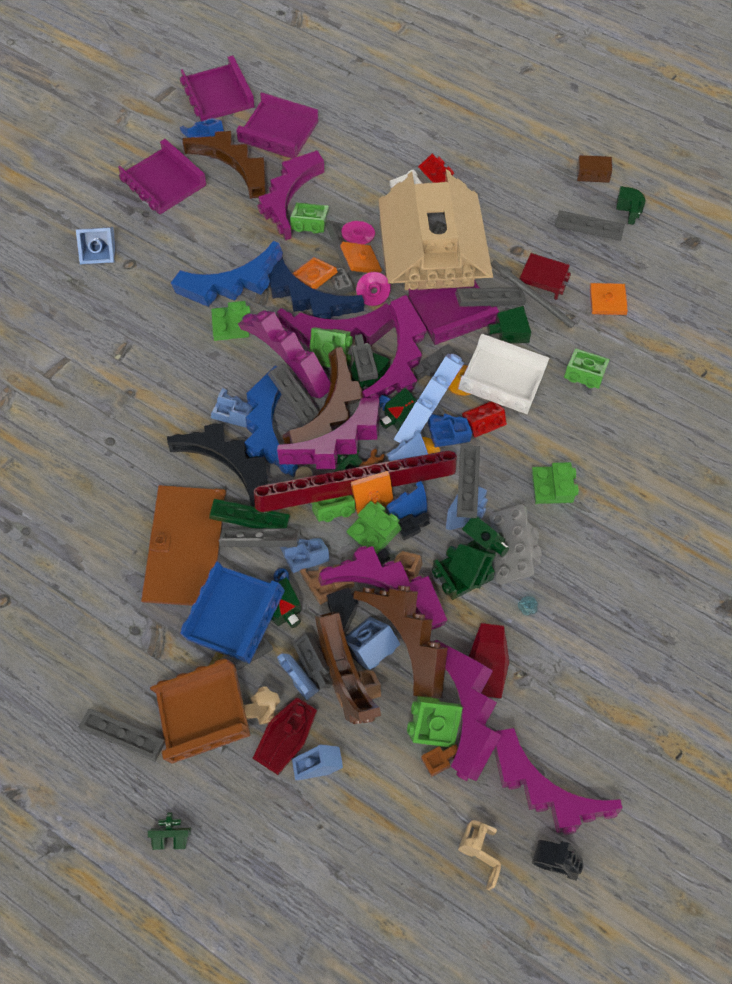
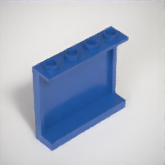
[180,561,285,664]

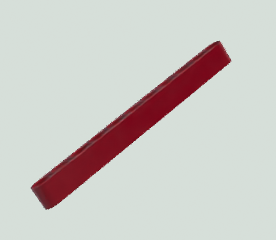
[254,451,457,512]

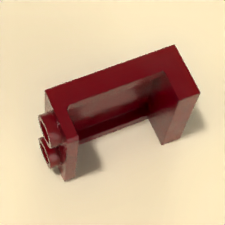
[518,253,571,300]

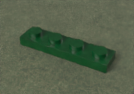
[209,499,290,529]

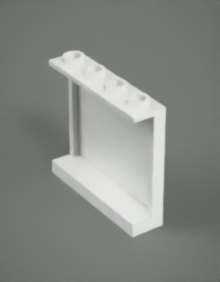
[458,334,549,414]

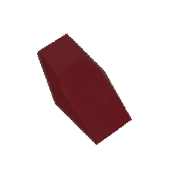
[468,623,510,699]
[252,698,317,775]

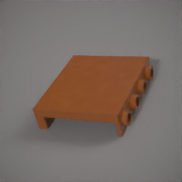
[150,659,251,764]

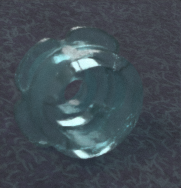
[518,596,538,616]

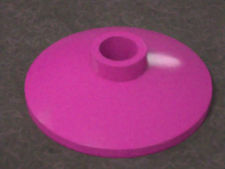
[341,221,375,244]
[356,272,391,306]

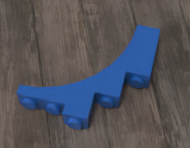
[171,241,283,307]
[244,365,298,477]

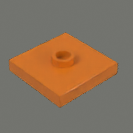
[340,242,382,273]
[292,257,338,289]
[590,283,628,315]
[351,471,394,515]

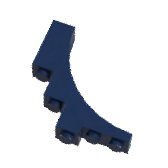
[268,257,364,319]

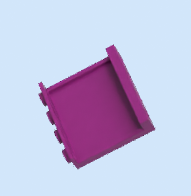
[179,55,255,121]
[236,92,319,159]
[118,139,207,215]
[408,280,499,345]

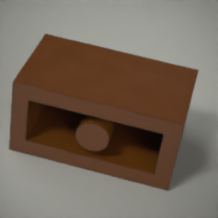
[577,155,612,183]

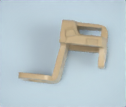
[244,686,280,725]
[458,820,501,890]

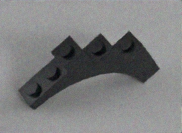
[167,423,268,507]

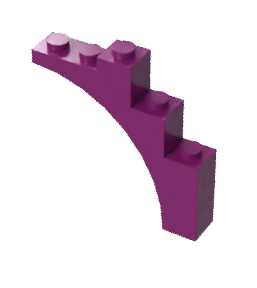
[257,150,325,241]
[362,295,427,398]
[238,310,330,399]
[277,398,380,469]
[318,546,447,630]
[494,728,623,835]

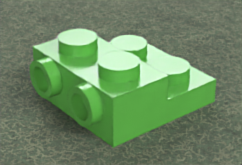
[291,202,329,233]
[211,301,250,341]
[310,327,353,368]
[564,348,610,389]
[531,462,579,504]
[311,495,355,522]
[346,501,401,554]
[407,696,463,747]

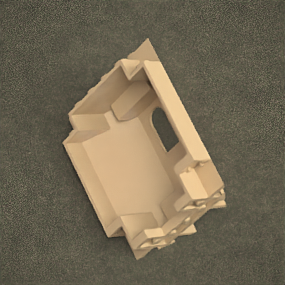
[378,169,493,290]

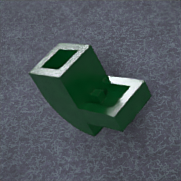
[616,186,646,225]

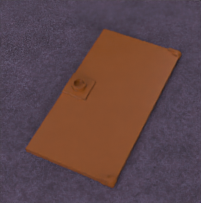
[141,485,226,606]

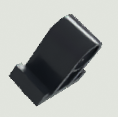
[532,840,583,881]

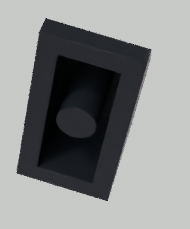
[326,587,359,635]

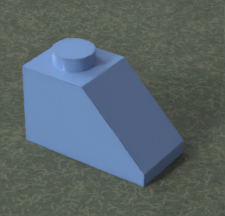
[292,745,343,780]

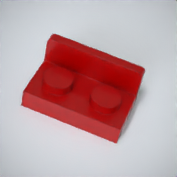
[418,153,455,183]
[462,401,507,438]

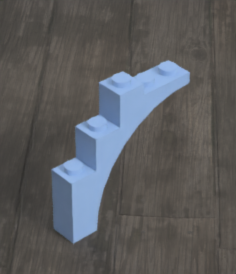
[394,354,464,443]

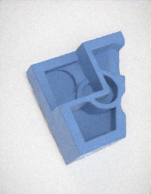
[211,388,253,428]
[387,430,428,461]
[280,538,330,573]
[277,653,320,701]

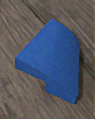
[180,118,224,138]
[427,414,472,448]
[386,481,427,520]

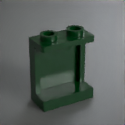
[431,540,495,600]

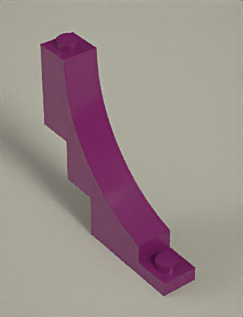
[277,303,395,349]
[435,639,501,781]

